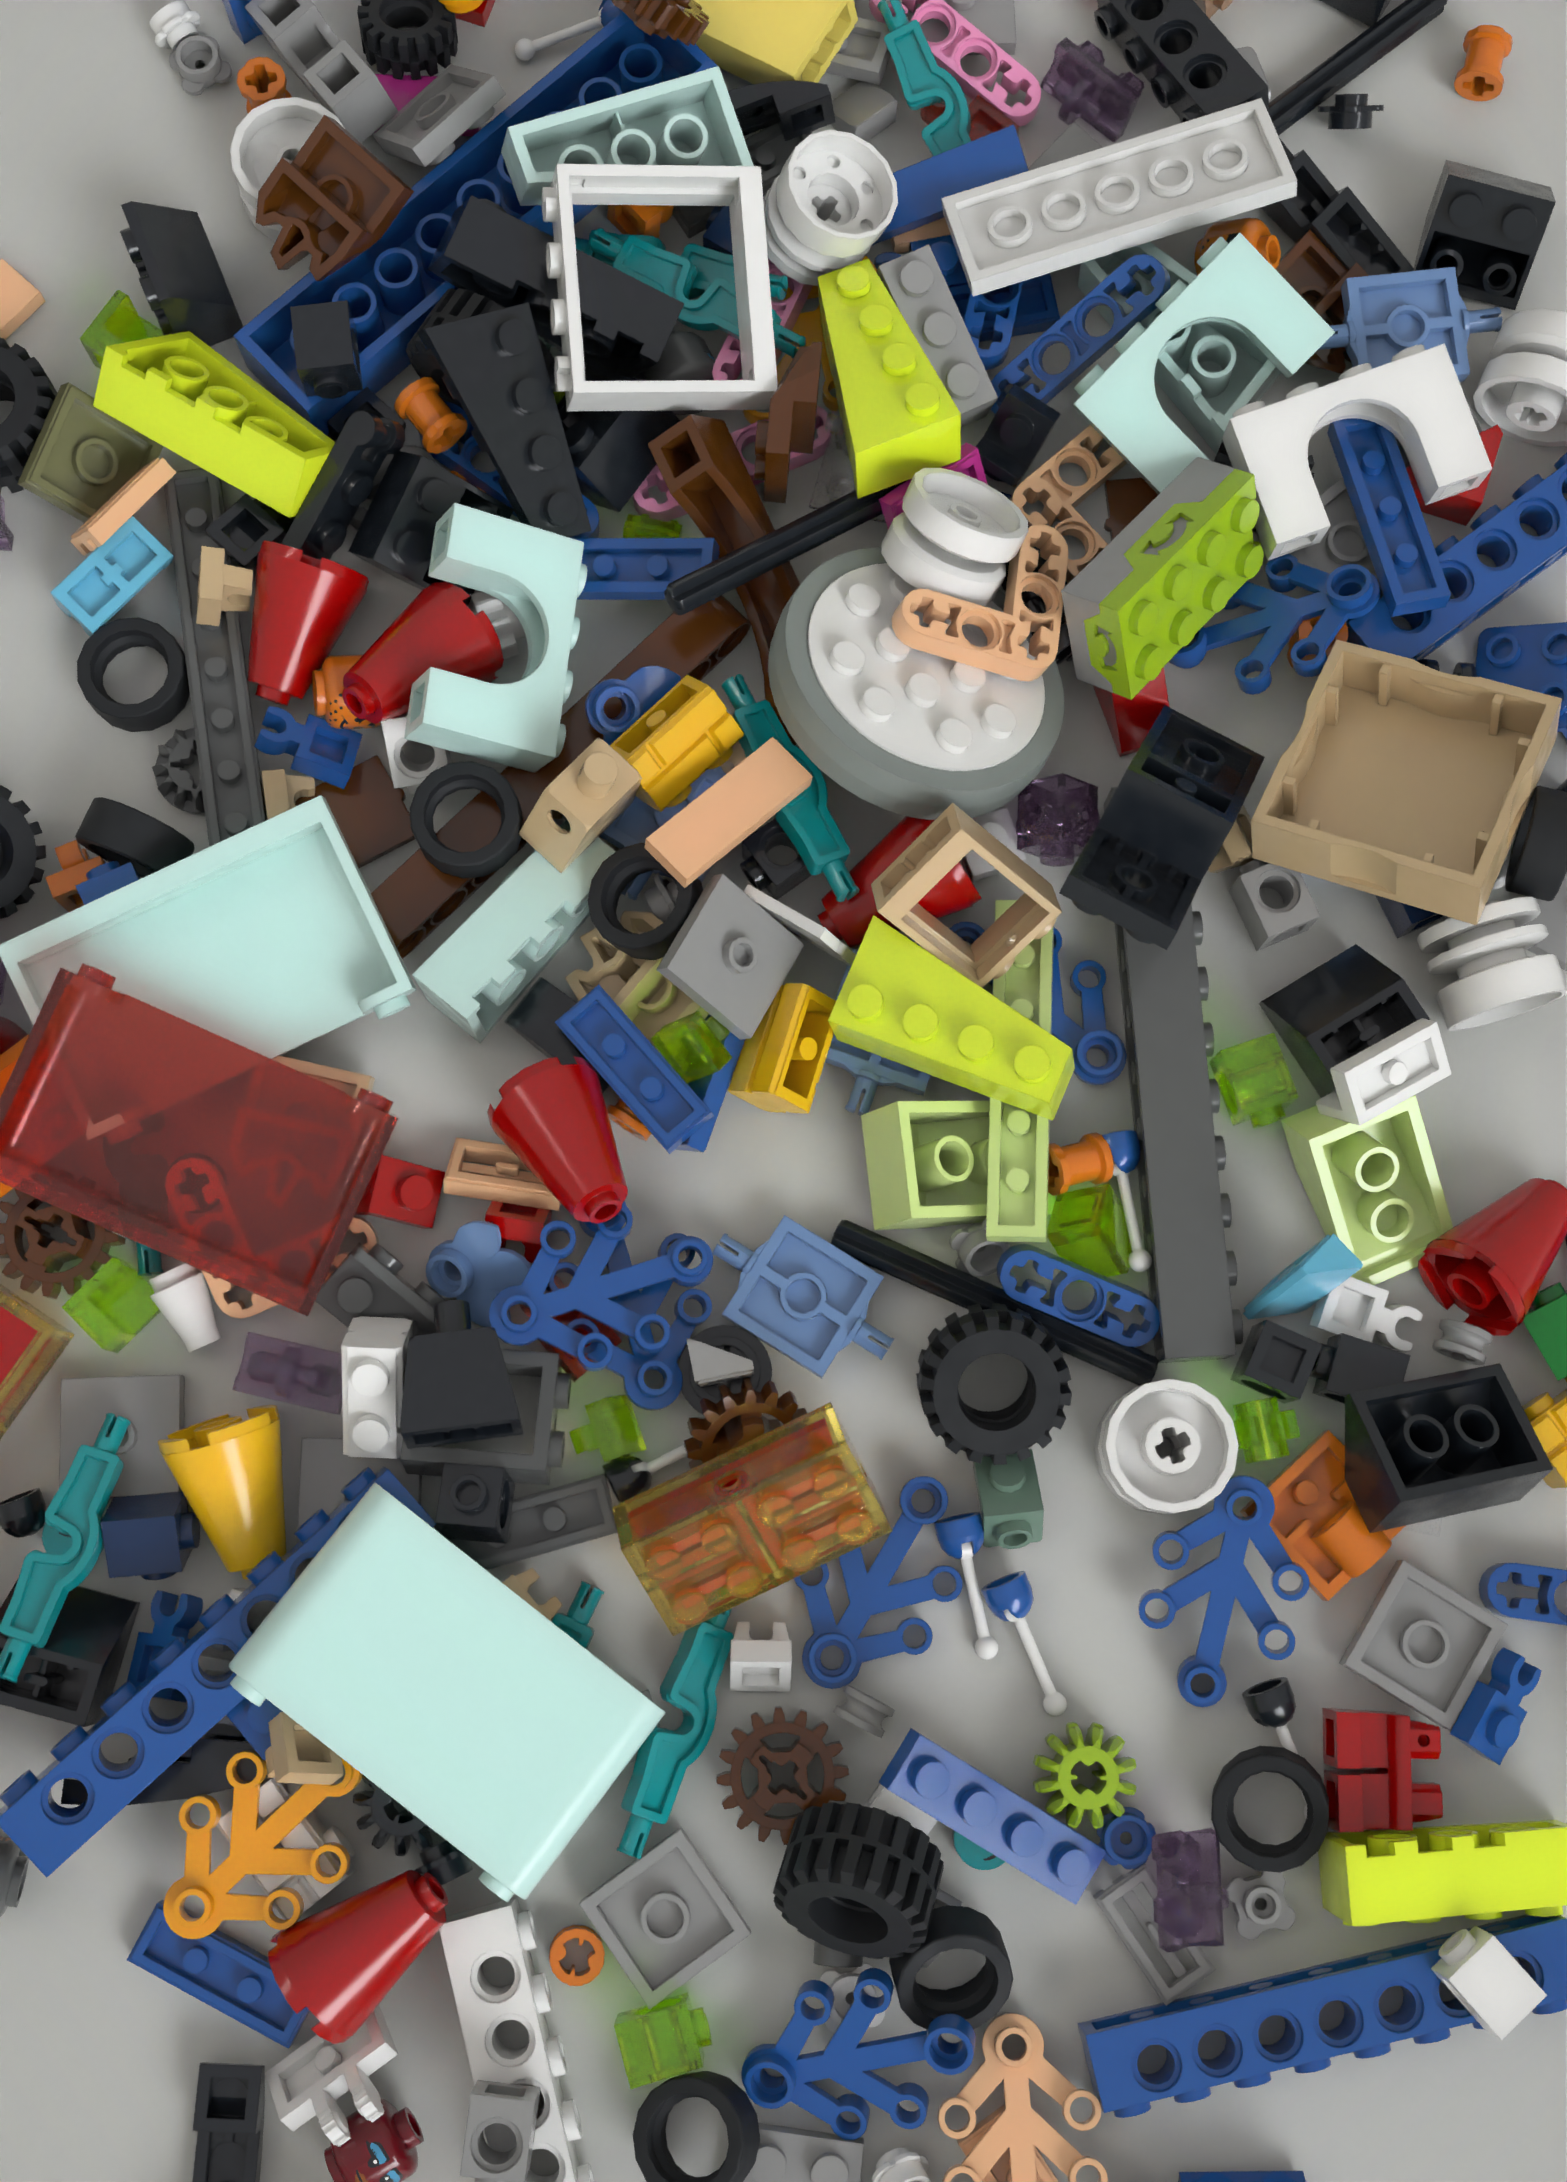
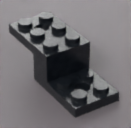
[1059,705,1265,950]

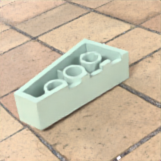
[501,66,754,206]
[1078,242,1281,454]
[412,819,616,1043]

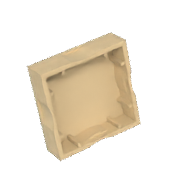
[1251,639,1562,925]

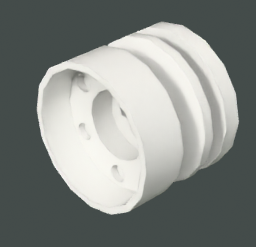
[763,130,898,286]
[1417,896,1567,1031]

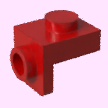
[346,1155,445,1229]

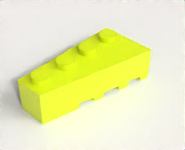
[817,258,961,499]
[93,331,336,518]
[828,915,1075,1121]
[1318,1820,1567,1926]

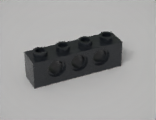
[1094,0,1269,123]

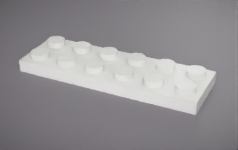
[941,98,1297,297]

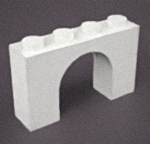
[1222,343,1492,561]

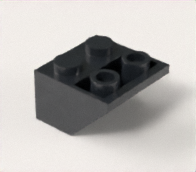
[1413,160,1556,310]
[120,201,244,346]
[557,367,680,512]
[348,451,514,606]
[1259,944,1430,1098]
[0,1579,140,1727]

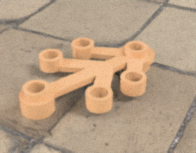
[937,2013,1108,2182]

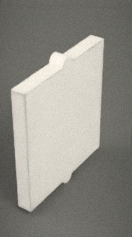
[744,884,856,966]

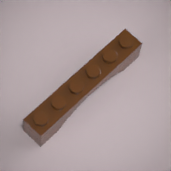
[648,414,800,748]

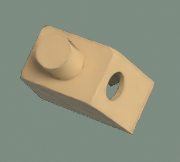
[519,738,642,873]

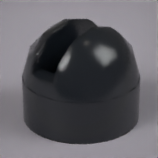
[0,1488,46,1538]

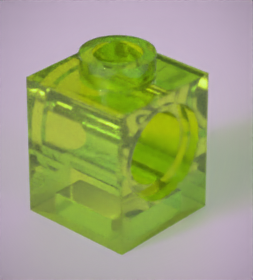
[1209,1032,1299,1129]
[614,1992,713,2089]

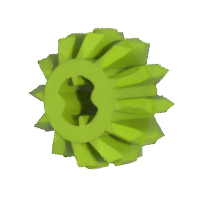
[1033,1722,1137,1829]

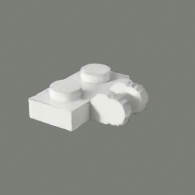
[265,2006,398,2147]

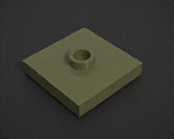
[17,382,164,523]

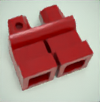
[1322,1708,1443,1832]

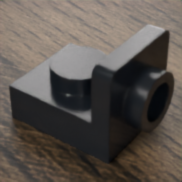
[975,384,1061,487]

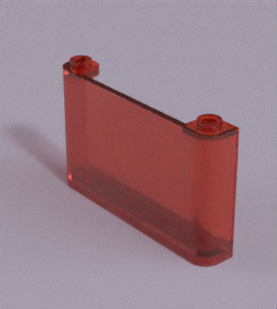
[0,963,400,1316]

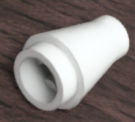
[149,1261,222,1353]

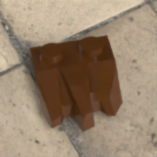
[256,115,414,281]
[1276,230,1369,374]
[754,342,822,503]

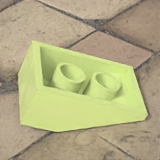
[1281,1095,1453,1285]
[861,1100,1057,1230]

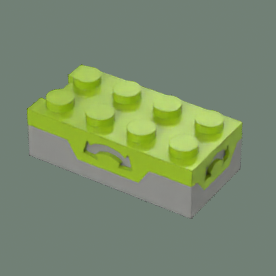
[1061,457,1264,700]

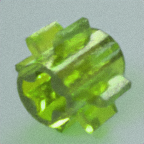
[1232,1396,1301,1464]

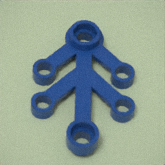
[1169,554,1380,695]
[949,921,1127,1085]
[547,1201,712,1411]
[489,1204,713,1372]
[1138,1475,1310,1707]
[793,1476,963,1689]
[741,1968,976,2140]

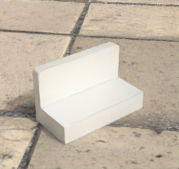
[1316,1018,1451,1126]

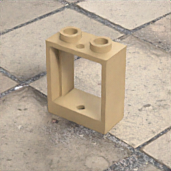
[871,803,1062,988]

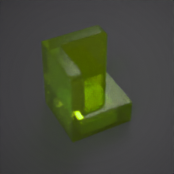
[79,290,164,369]
[1047,1183,1132,1282]
[62,1257,161,1354]

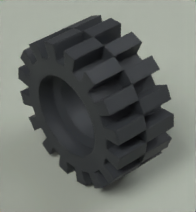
[357,0,458,80]

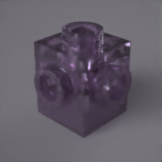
[1016,773,1100,867]

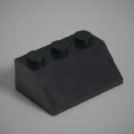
[1345,1363,1553,1533]

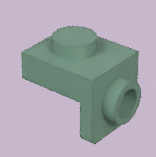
[973,1449,1044,1549]

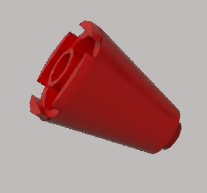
[247,540,369,706]
[342,581,504,724]
[817,816,982,948]
[487,1056,628,1224]
[1418,1178,1567,1336]
[268,1870,448,2044]

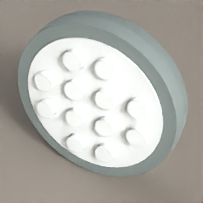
[768,547,1065,820]

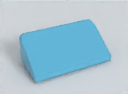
[1243,1233,1363,1320]

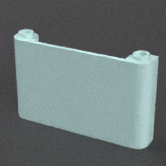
[0,795,416,1145]
[228,1482,666,1902]

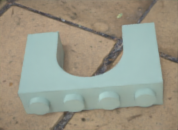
[1073,232,1335,495]
[404,503,587,773]

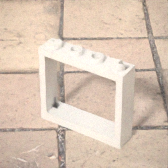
[542,164,778,411]

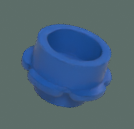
[1096,1807,1156,1870]

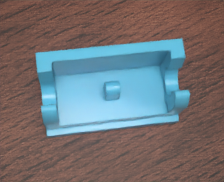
[50,516,174,636]

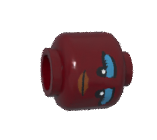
[324,2099,424,2182]

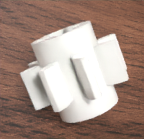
[471,592,526,659]

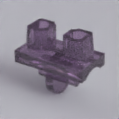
[1040,37,1144,142]
[232,1332,342,1415]
[1152,1828,1229,1953]

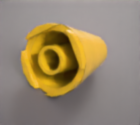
[158,1405,287,1579]

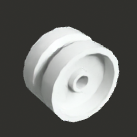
[230,97,345,242]
[1473,309,1567,447]
[881,468,1028,606]
[1094,1379,1239,1514]

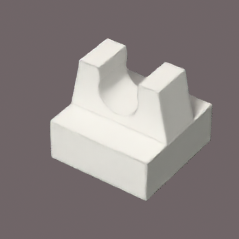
[730,1622,792,1692]

